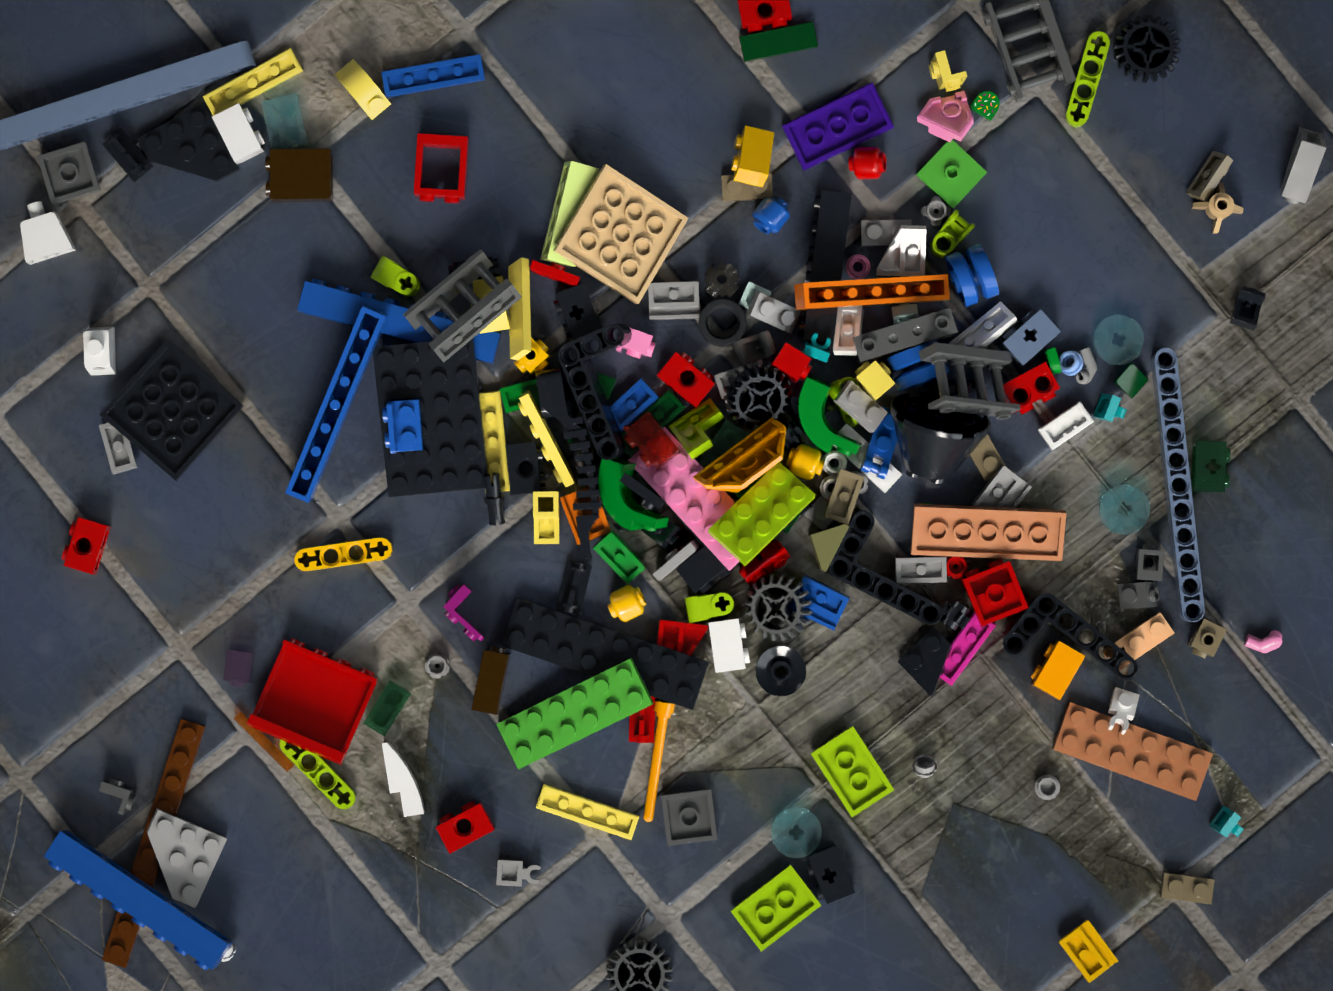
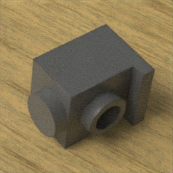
[1134,544,1164,581]

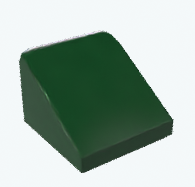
[1113,363,1148,399]

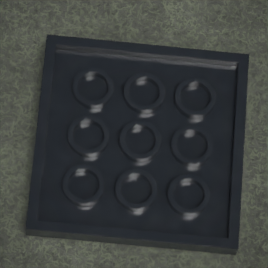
[99,339,244,482]

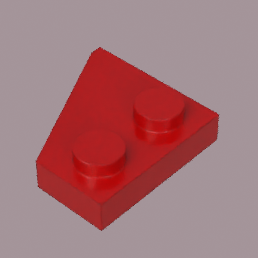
[657,620,708,655]

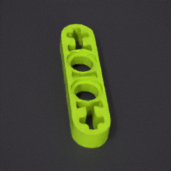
[1065,31,1110,127]
[279,740,356,809]

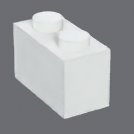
[212,103,265,165]
[708,618,750,673]

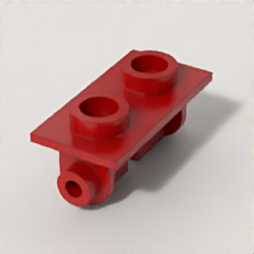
[738,540,791,588]
[629,696,655,743]

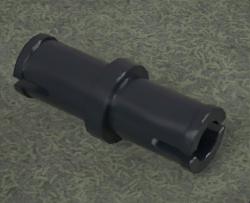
[483,472,505,526]

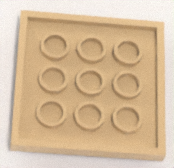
[553,164,689,304]

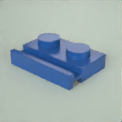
[790,575,850,631]

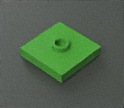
[916,140,987,210]

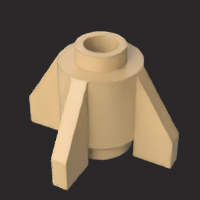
[1191,183,1244,234]

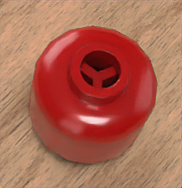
[848,146,887,180]

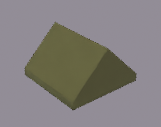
[808,524,849,572]

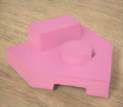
[917,91,974,142]

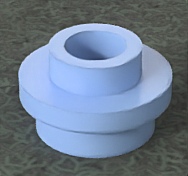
[1059,351,1083,376]

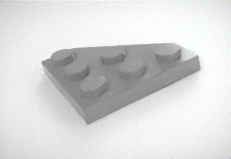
[146,808,227,908]

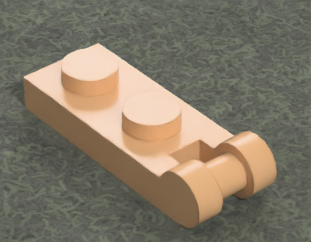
[1102,612,1174,671]

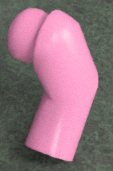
[1244,630,1283,653]

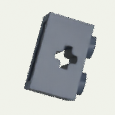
[1001,309,1061,367]

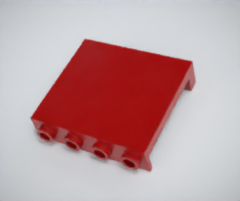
[247,638,378,765]

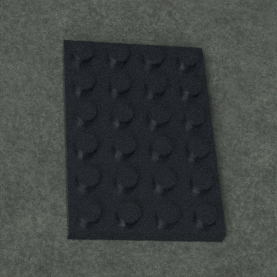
[373,338,488,497]

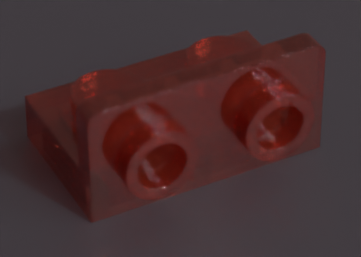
[623,412,681,470]

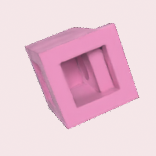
[616,327,656,359]

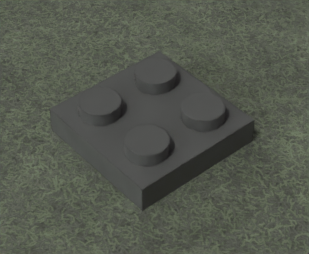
[37,142,101,205]
[661,789,718,846]

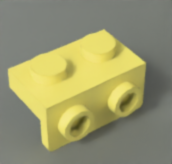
[929,50,967,92]

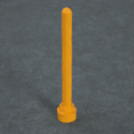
[643,700,675,822]

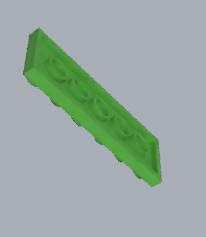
[496,658,654,770]

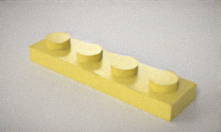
[518,390,576,487]

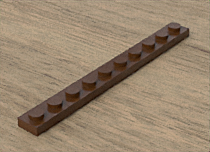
[102,719,206,968]

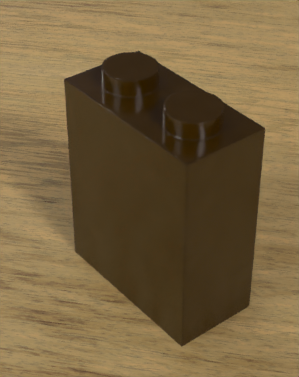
[265,148,333,202]
[471,645,511,715]

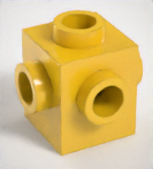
[513,337,549,375]

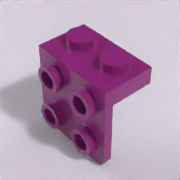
[443,584,486,641]

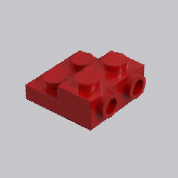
[961,558,1028,627]

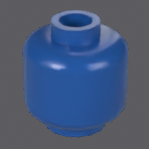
[752,196,790,235]

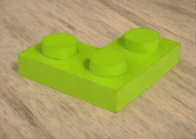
[669,398,724,460]

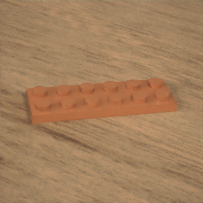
[910,504,1066,561]
[1052,702,1213,801]

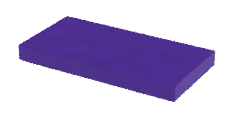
[782,82,894,171]

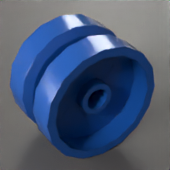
[945,243,999,307]
[885,339,950,392]

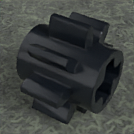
[778,418,803,450]
[940,599,970,631]

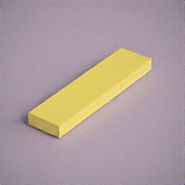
[203,48,303,116]
[508,257,531,360]
[480,391,510,493]
[536,784,639,840]

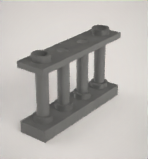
[982,0,1076,102]
[403,249,522,363]
[853,308,958,366]
[919,342,1021,420]

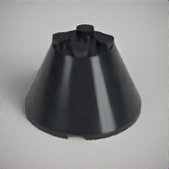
[890,393,991,484]

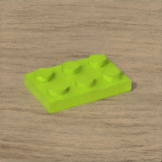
[810,726,894,817]
[730,864,821,952]

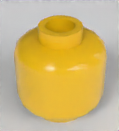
[786,444,825,480]
[607,584,647,622]

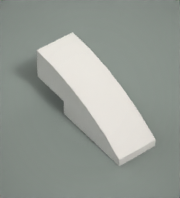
[382,742,426,817]

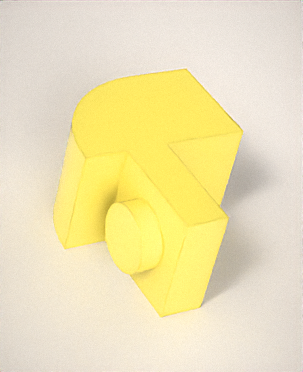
[334,59,391,120]
[533,491,560,544]

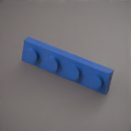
[381,54,485,98]

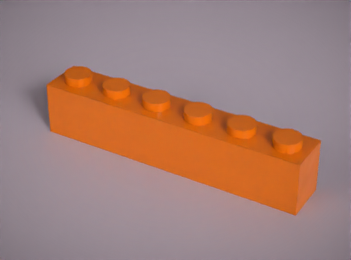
[794,274,950,310]

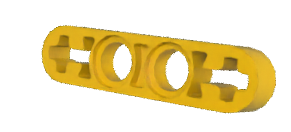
[294,538,393,571]

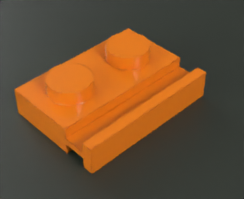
[560,487,611,545]

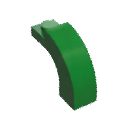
[798,376,863,456]
[598,458,669,531]

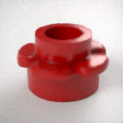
[946,556,968,579]

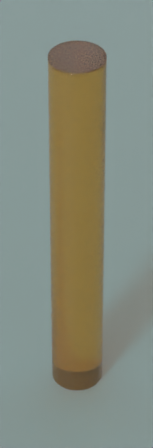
[234,712,294,772]

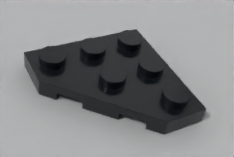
[137,103,240,182]

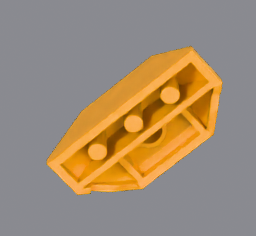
[693,418,786,493]

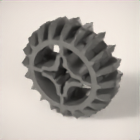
[745,573,812,641]
[605,939,673,991]

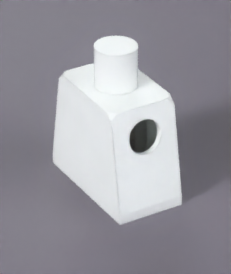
[20,201,76,265]
[83,327,116,376]

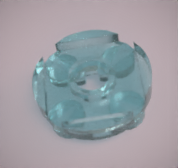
[1093,314,1144,365]
[1099,484,1150,535]
[771,807,822,858]

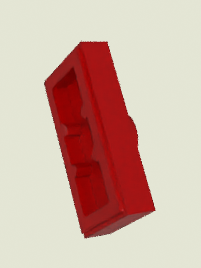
[530,260,581,287]

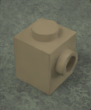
[1187,618,1227,659]

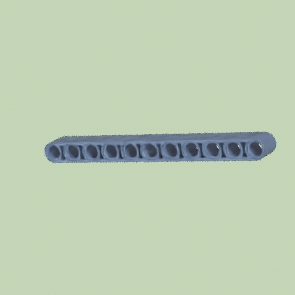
[0,41,256,150]
[1151,348,1205,622]

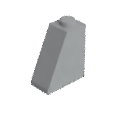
[1280,127,1326,204]

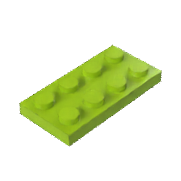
[708,462,816,566]

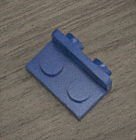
[383,399,424,454]

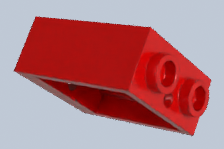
[414,133,469,204]

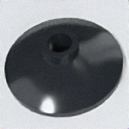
[756,646,806,696]

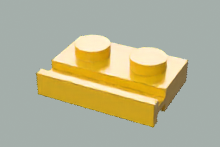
[1058,920,1118,983]

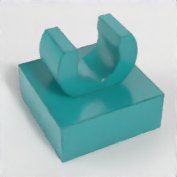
[803,332,831,363]
[1093,393,1127,422]
[1209,805,1244,838]

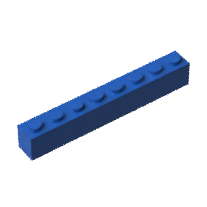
[297,278,501,364]
[285,304,389,503]
[44,830,233,970]

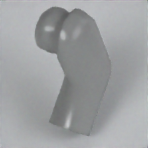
[1075,347,1097,384]

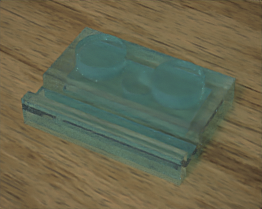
[261,94,308,149]

